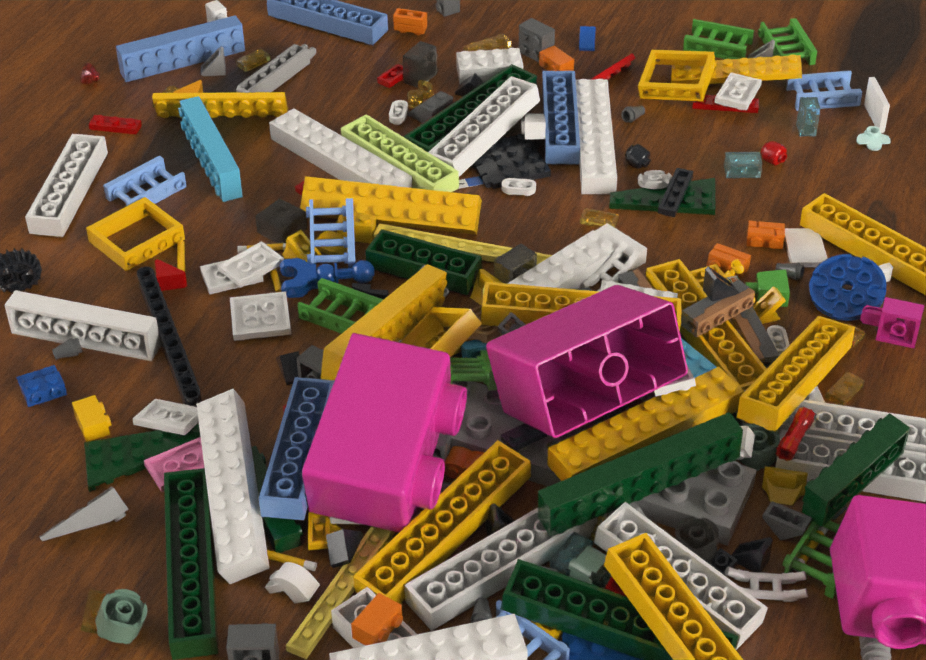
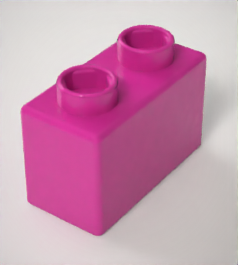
[486,285,688,438]
[302,333,467,533]
[830,495,926,649]

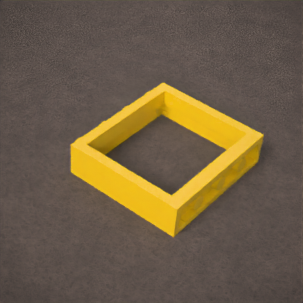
[638,50,716,101]
[86,197,185,271]
[400,307,482,357]

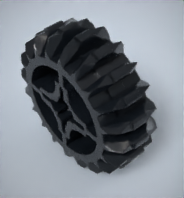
[0,248,42,293]

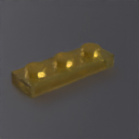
[463,33,512,52]

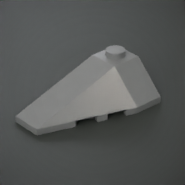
[39,487,128,541]

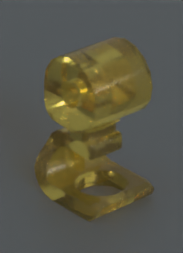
[407,80,433,109]

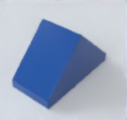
[579,26,596,51]

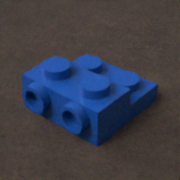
[17,365,67,407]

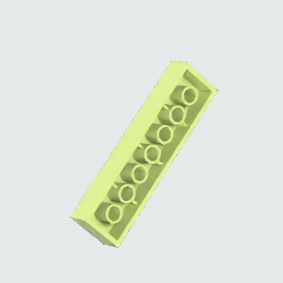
[341,114,459,192]

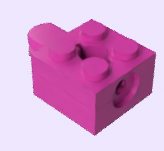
[861,297,924,348]

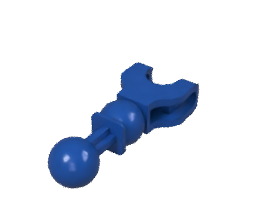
[280,258,375,298]

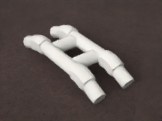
[581,240,642,292]
[725,567,808,602]

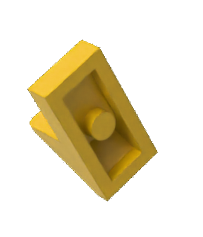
[752,286,786,324]

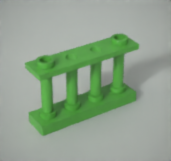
[758,18,817,65]
[683,19,754,59]
[297,278,383,334]
[450,350,497,390]
[782,520,840,599]

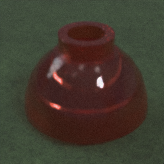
[80,62,100,84]

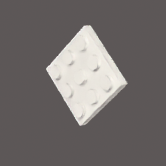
[230,292,291,341]

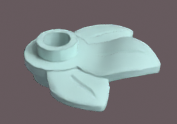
[856,126,891,151]

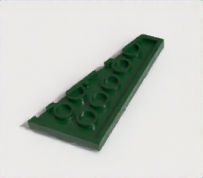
[609,178,716,215]
[84,424,201,492]

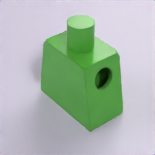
[745,270,790,307]

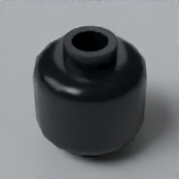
[625,144,651,169]

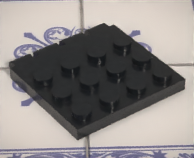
[472,134,551,189]

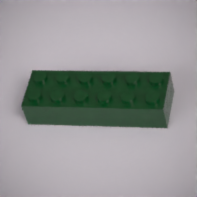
[365,229,482,295]
[802,413,910,527]

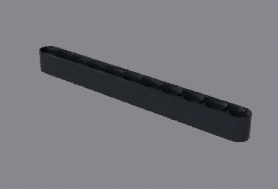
[137,266,202,407]

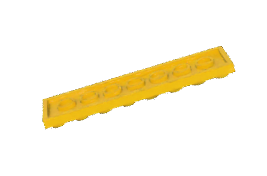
[671,55,802,84]
[152,92,288,118]

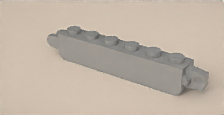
[236,44,316,93]

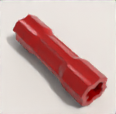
[775,407,815,461]

